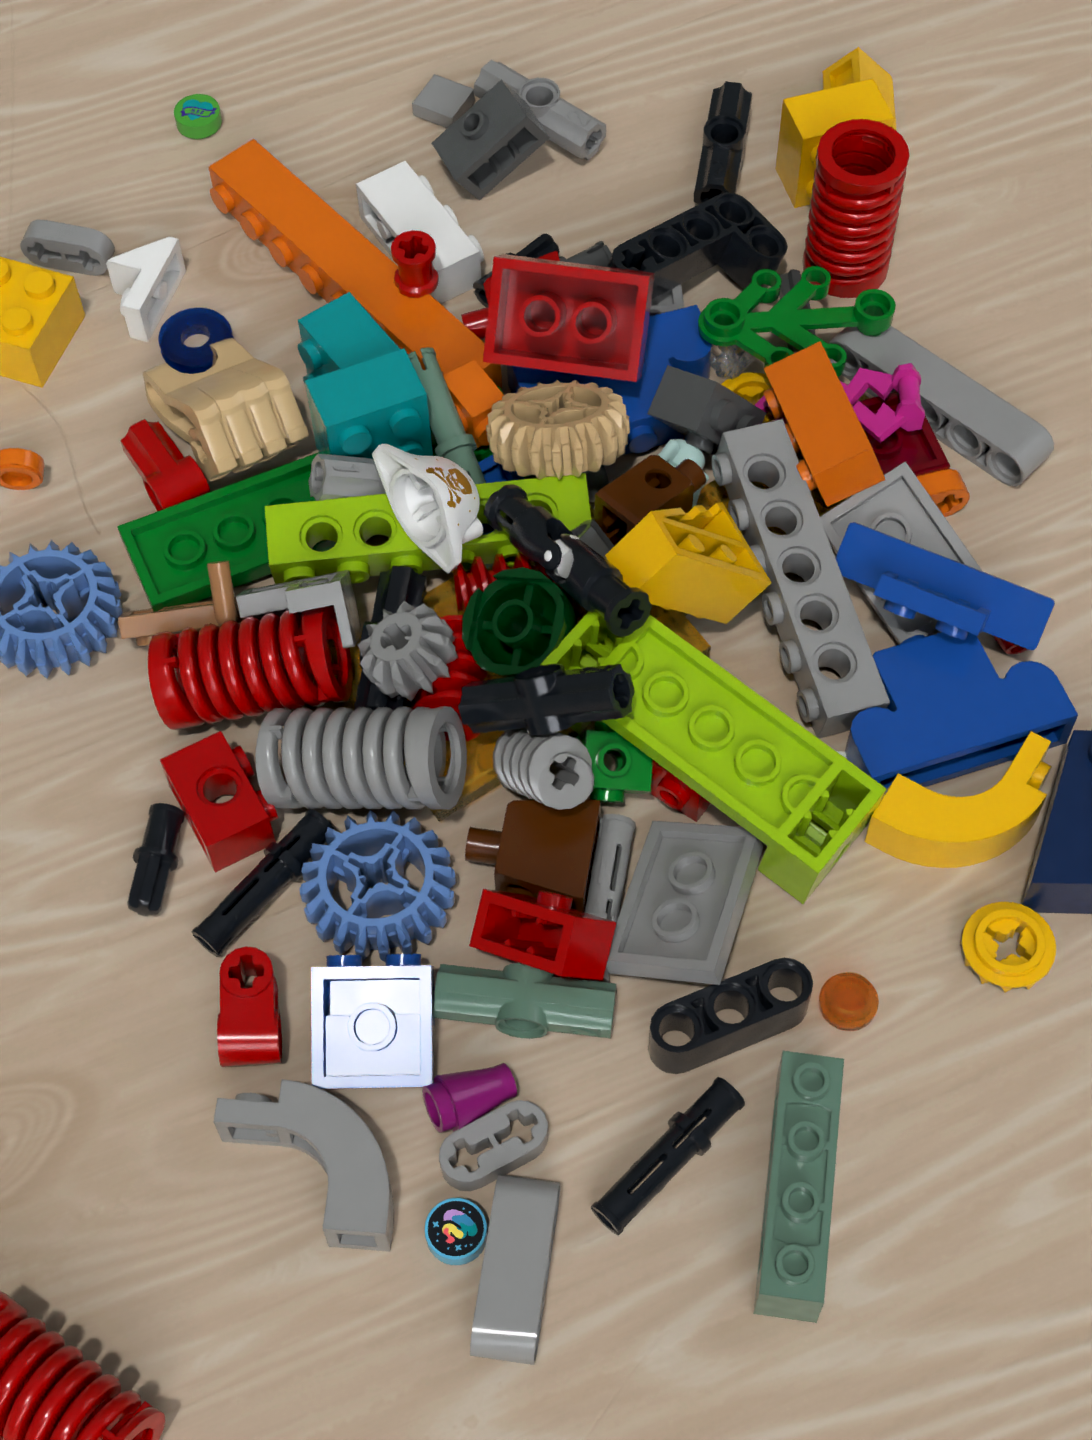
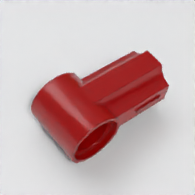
[120,419,211,511]

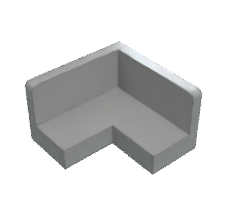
[236,570,362,649]

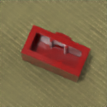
[469,889,617,980]

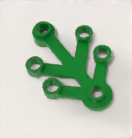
[698,266,896,377]

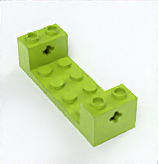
[540,611,887,904]

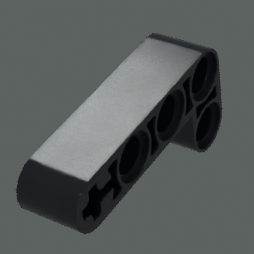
[606,192,788,299]

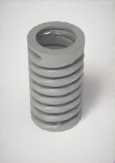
[256,706,467,809]

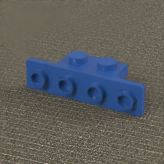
[836,522,1055,650]

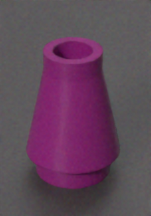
[422,1063,517,1133]

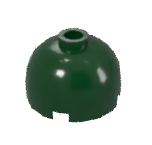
[462,567,577,678]

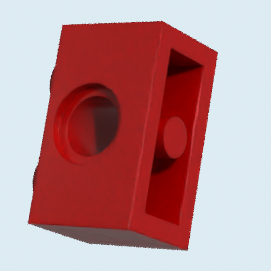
[160,731,278,873]

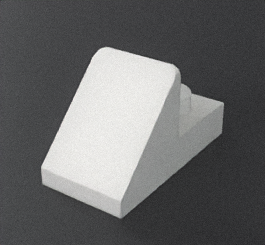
[106,236,186,342]

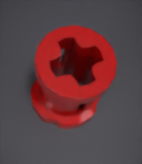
[391,230,439,298]

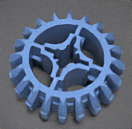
[0,540,123,679]
[299,809,456,963]

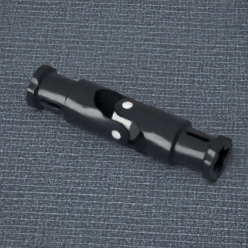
[484,484,652,637]

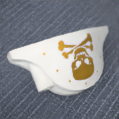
[372,444,483,574]

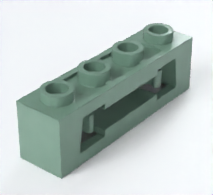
[753,1051,844,1323]

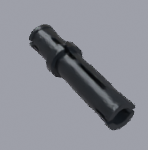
[191,809,335,957]
[591,1077,745,1235]

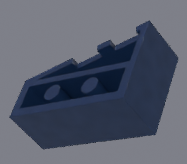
[1021,730,1092,914]

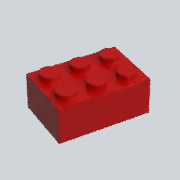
[483,254,655,382]

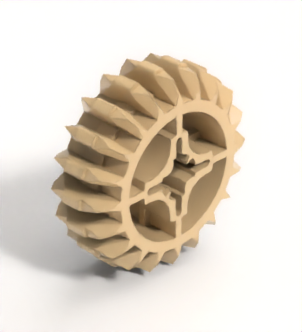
[486,380,630,480]

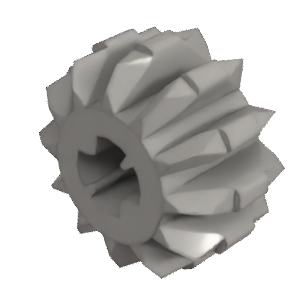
[357,601,458,701]

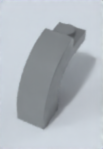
[213,1079,394,1252]

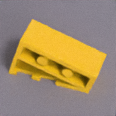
[605,502,772,624]

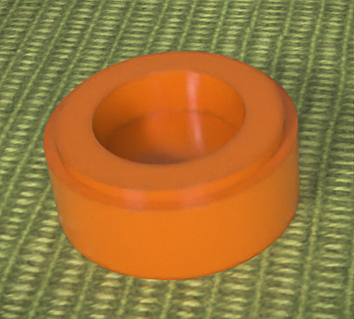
[0,448,45,490]

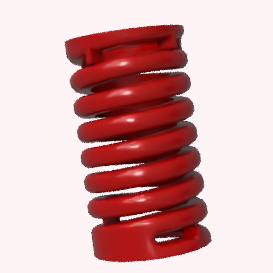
[802,119,909,298]
[148,605,353,730]
[0,1291,166,1440]

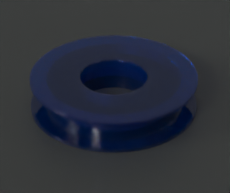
[158,308,233,374]

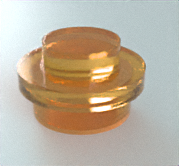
[818,972,879,1031]

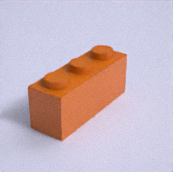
[763,341,886,507]

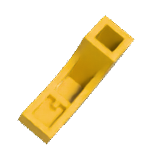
[865,731,1052,868]

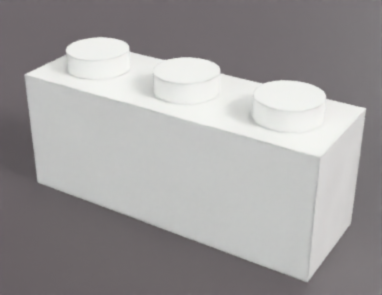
[356,161,484,304]

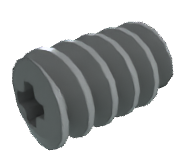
[493,728,594,810]

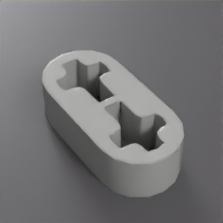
[20,220,115,276]
[439,1100,548,1191]

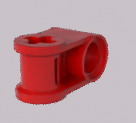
[217,946,282,1067]

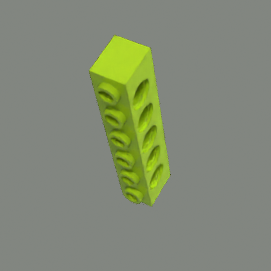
[265,473,591,584]

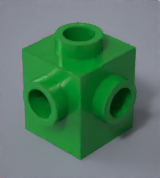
[579,721,653,803]

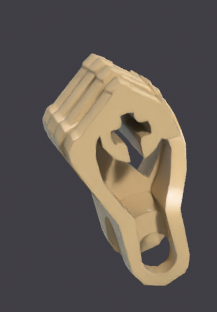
[143,338,309,481]

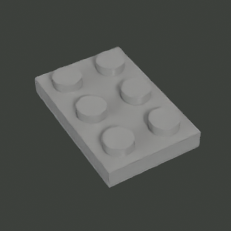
[820,461,982,645]
[606,821,764,985]

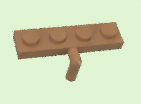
[118,561,245,646]

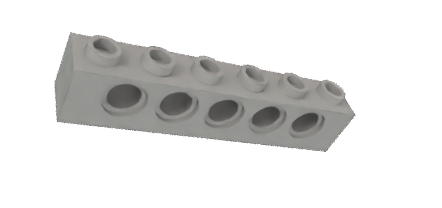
[712,419,890,738]

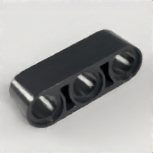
[648,957,813,1074]

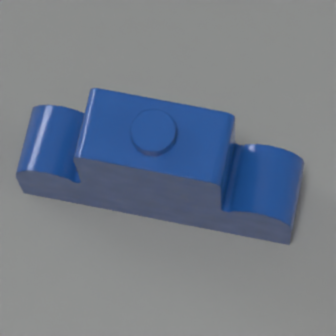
[507,305,712,455]
[845,632,1078,800]

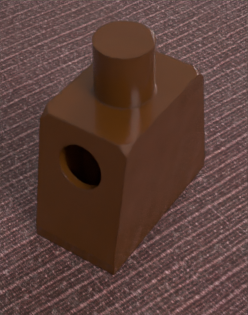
[594,455,706,546]
[465,799,600,912]

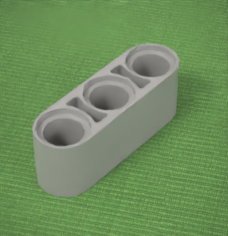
[470,1174,560,1365]

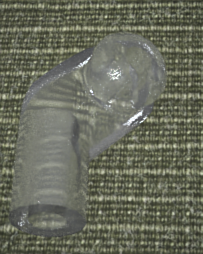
[709,345,756,379]

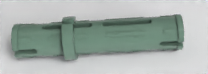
[408,347,486,484]

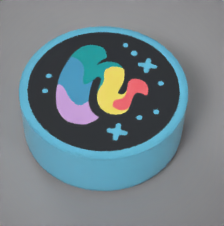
[425,1198,488,1265]

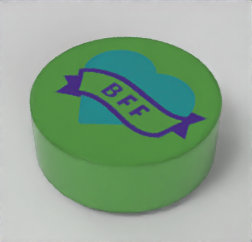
[174,94,222,139]

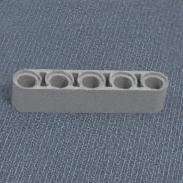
[828,326,1054,486]

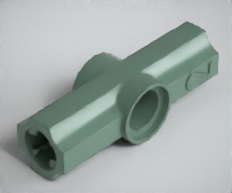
[433,963,616,1039]

